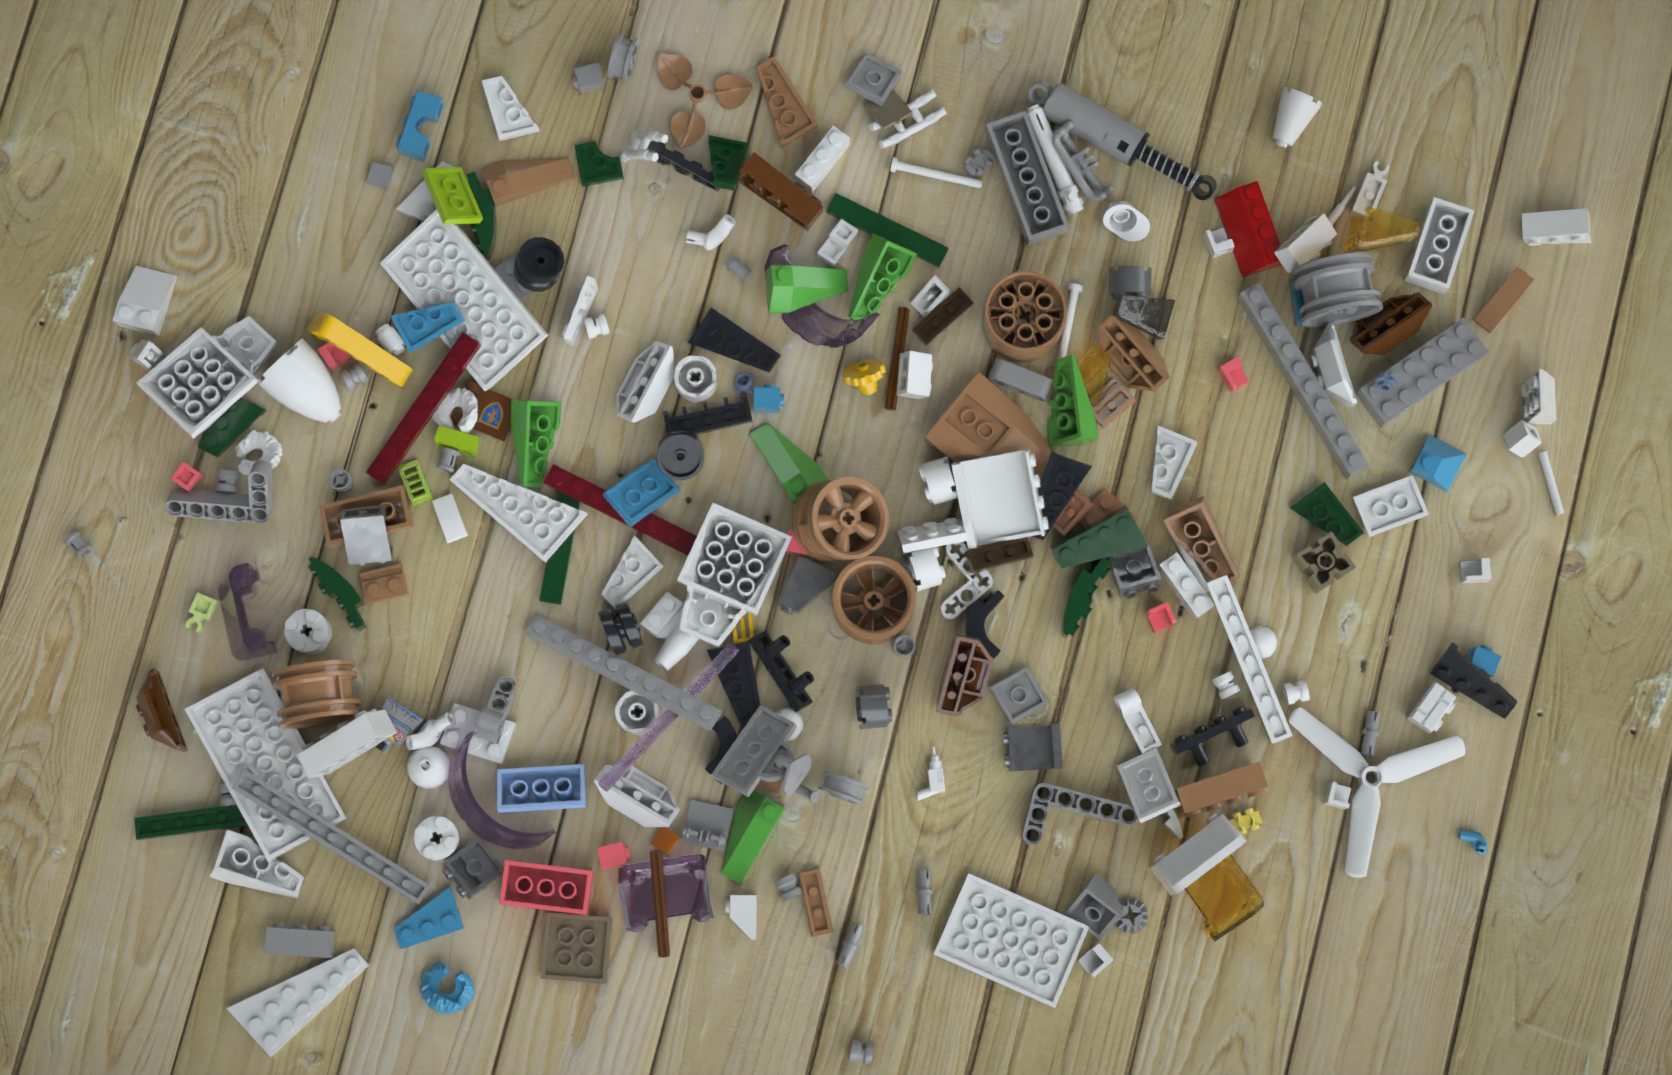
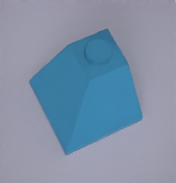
[1409,434,1467,492]

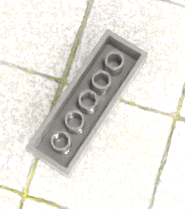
[985,111,1069,247]
[1356,317,1489,428]

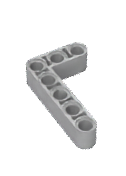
[165,460,274,524]
[1022,783,1138,846]

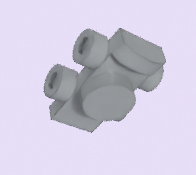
[964,148,994,177]

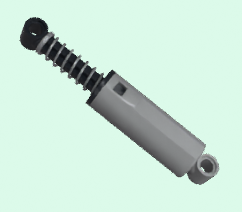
[1028,80,1217,200]

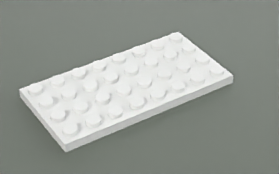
[380,209,548,391]
[185,668,346,862]

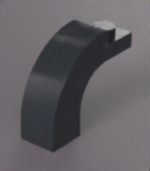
[965,590,1004,659]
[705,716,737,785]

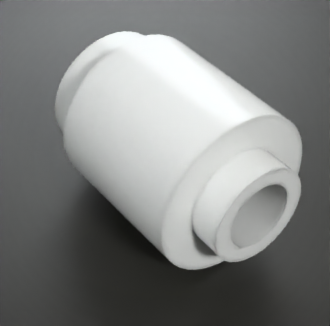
[375,324,405,356]

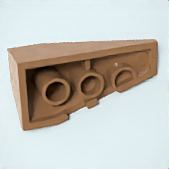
[482,158,575,207]
[1163,496,1240,582]

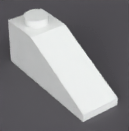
[130,339,167,371]

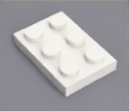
[1352,475,1429,538]
[897,518,967,553]
[440,703,517,765]
[1117,748,1181,823]

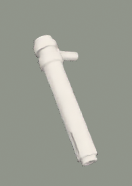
[1027,104,1084,215]

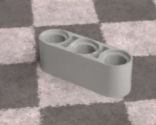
[988,359,1053,401]

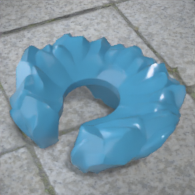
[420,961,475,1014]

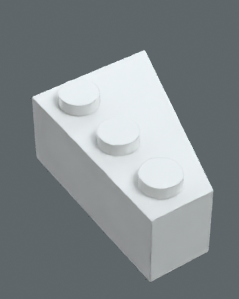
[1522,208,1591,246]

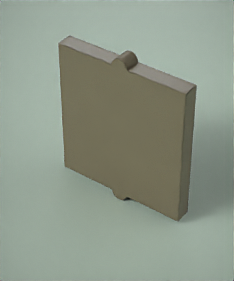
[864,89,913,130]

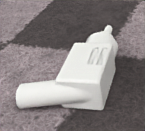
[917,747,945,801]

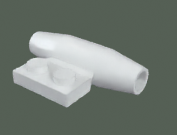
[640,592,699,671]

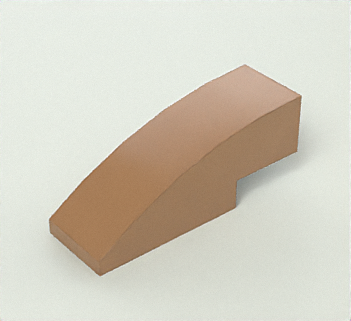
[1473,266,1535,333]

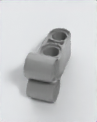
[476,676,516,744]

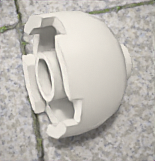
[407,746,451,789]

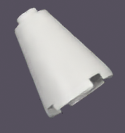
[1272,87,1322,148]

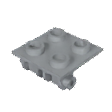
[682,799,734,852]

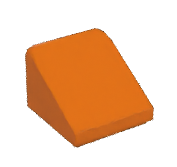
[651,827,681,855]

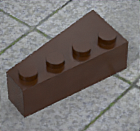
[739,152,823,231]

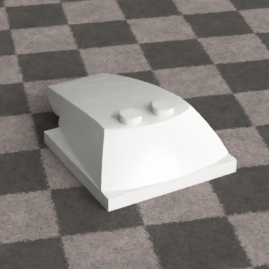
[137,316,277,439]
[677,503,792,647]

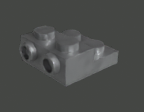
[1107,542,1161,599]
[442,837,504,900]

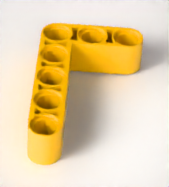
[305,312,413,388]

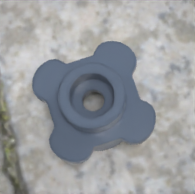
[733,372,755,393]
[1373,372,1397,391]

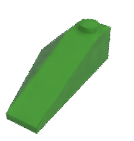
[848,233,917,324]
[764,265,848,313]
[1047,354,1098,448]
[511,400,561,487]
[749,423,828,505]
[721,790,785,884]

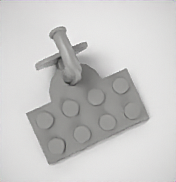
[711,705,819,803]

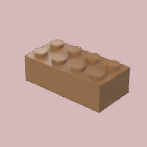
[1175,761,1268,818]

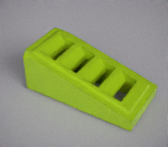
[398,459,433,507]

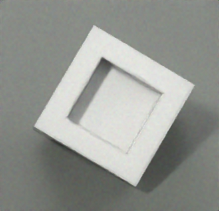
[1203,228,1235,259]
[1503,420,1542,457]
[1459,558,1491,583]
[1324,781,1351,810]
[1078,943,1113,978]

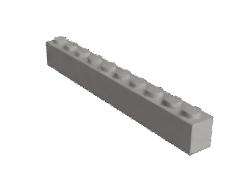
[1237,283,1369,480]

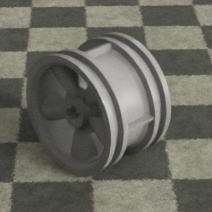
[1292,252,1383,328]

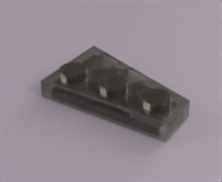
[1112,295,1175,340]

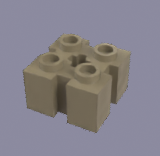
[1292,531,1356,594]

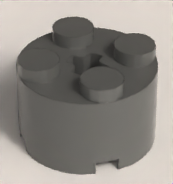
[1109,266,1152,300]
[856,684,892,729]

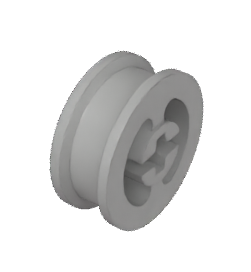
[607,33,640,84]
[818,771,869,806]

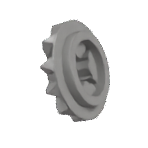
[1115,898,1148,933]

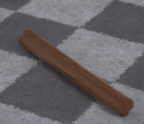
[885,307,910,411]
[650,850,670,958]

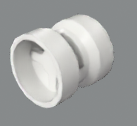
[584,313,610,339]
[1212,671,1241,700]
[1282,679,1310,705]

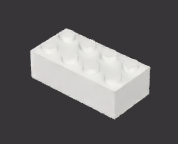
[1404,197,1475,295]
[297,709,397,778]

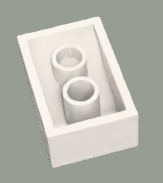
[112,266,177,337]

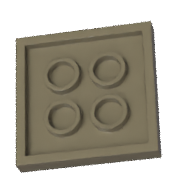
[540,912,613,984]

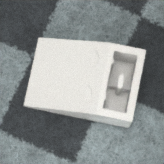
[1521,369,1556,424]

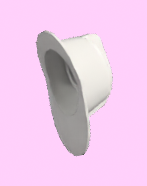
[1103,201,1150,242]

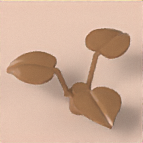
[657,53,753,148]

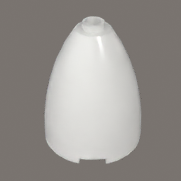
[257,338,341,423]

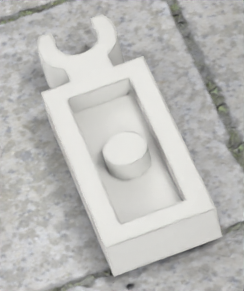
[1351,161,1389,220]

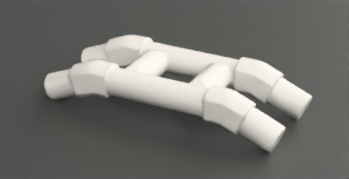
[869,89,947,149]
[620,130,668,162]

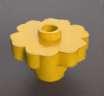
[842,358,886,395]

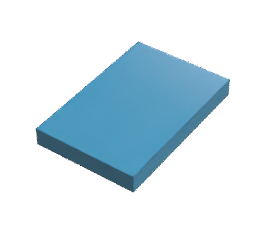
[603,458,680,527]

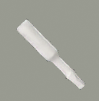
[1327,187,1356,226]

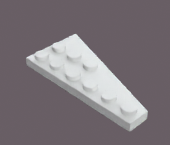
[450,464,588,563]
[226,949,370,1057]

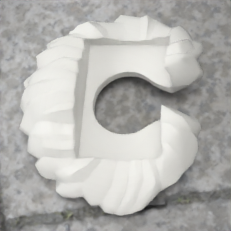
[432,388,478,433]
[235,430,283,475]

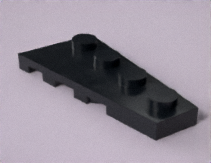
[1032,452,1092,540]

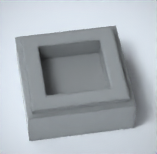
[366,162,393,189]

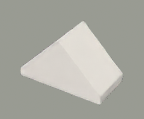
[911,275,950,318]

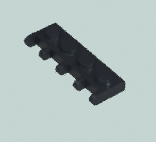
[663,393,753,435]

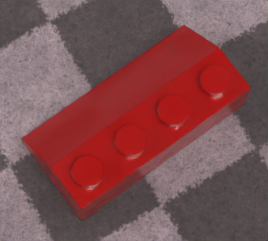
[1215,181,1282,278]

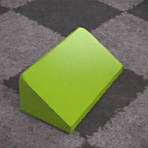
[434,426,479,458]

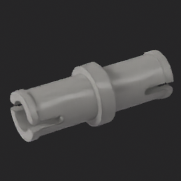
[1360,711,1381,756]
[916,870,933,915]
[836,922,865,968]

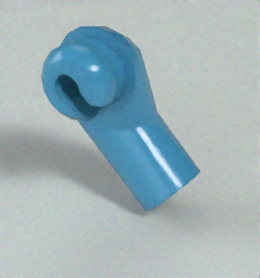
[1459,829,1488,855]

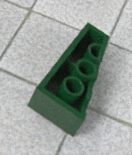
[1050,505,1148,568]

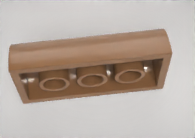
[319,485,414,548]

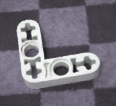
[940,542,993,620]

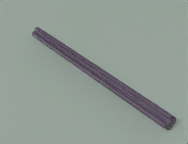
[598,643,739,792]

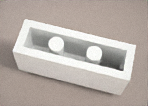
[795,126,850,193]
[1274,213,1337,273]
[1158,553,1215,621]

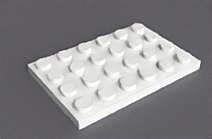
[934,873,1089,1008]

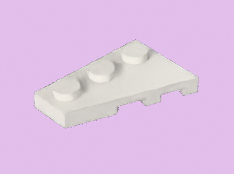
[481,76,540,141]
[396,161,454,222]
[562,276,598,346]
[1152,426,1198,501]
[601,535,664,610]

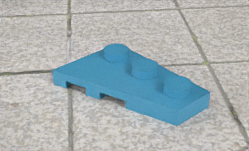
[390,302,465,353]
[394,887,464,949]

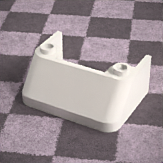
[1150,813,1247,896]

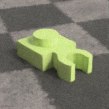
[185,592,219,633]

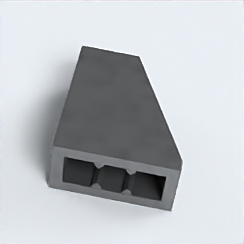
[778,556,839,615]

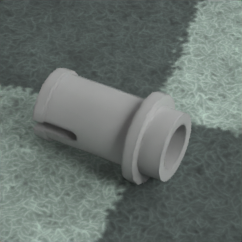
[725,256,753,282]

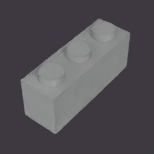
[264,923,336,958]

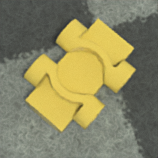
[1229,808,1262,834]

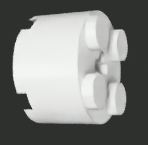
[674,356,718,403]
[919,457,958,505]
[903,547,946,592]
[284,609,332,655]
[615,690,660,735]
[414,816,461,862]

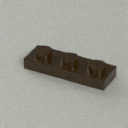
[912,287,974,346]
[965,537,1034,574]

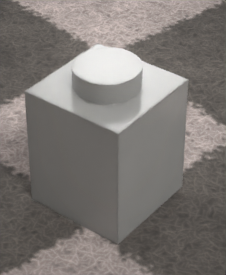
[572,62,605,94]

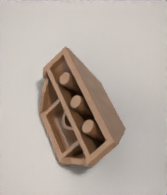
[1098,313,1170,392]

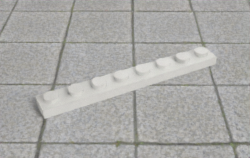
[1206,575,1292,744]

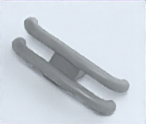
[1052,121,1114,202]

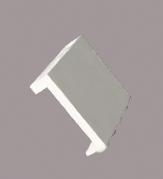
[952,448,1049,550]

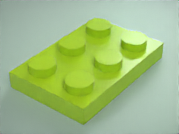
[422,167,483,224]

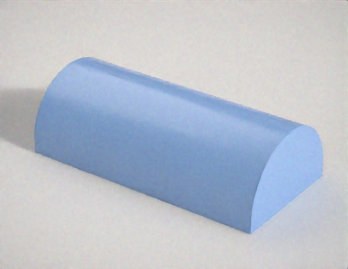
[497,764,587,813]

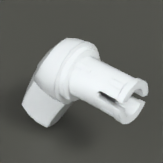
[686,214,736,251]
[406,712,455,750]

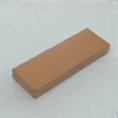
[798,868,833,937]

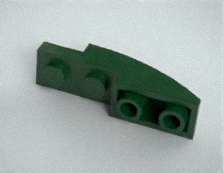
[467,171,497,260]
[308,556,367,631]
[1062,558,1110,639]

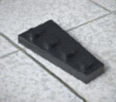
[646,141,721,192]
[687,307,782,373]
[707,642,761,730]
[1430,642,1517,719]

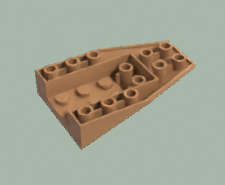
[924,372,1052,488]

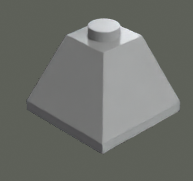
[1065,874,1123,940]

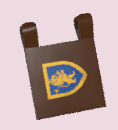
[452,381,514,442]

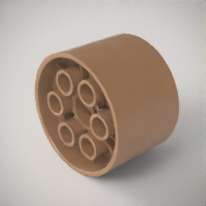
[983,271,1067,362]

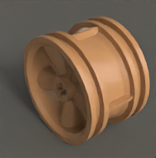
[792,477,889,562]
[833,556,916,645]
[272,660,361,729]

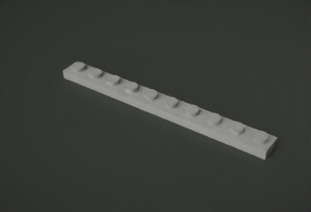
[525,615,721,731]
[232,769,430,905]

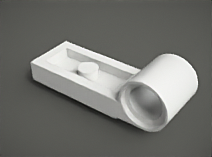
[1114,687,1162,755]

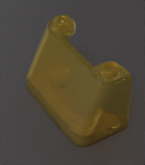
[1343,207,1420,255]
[1185,854,1264,942]

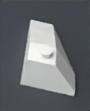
[209,830,304,898]

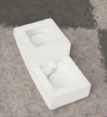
[816,219,859,268]
[432,494,468,543]
[1162,809,1183,840]

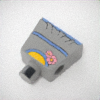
[375,698,425,753]

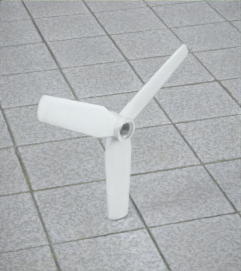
[1289,707,1465,878]

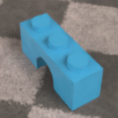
[396,91,444,162]

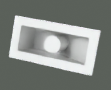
[726,895,757,940]

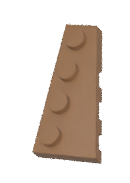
[756,56,818,148]

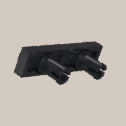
[748,631,814,712]
[1170,706,1255,766]

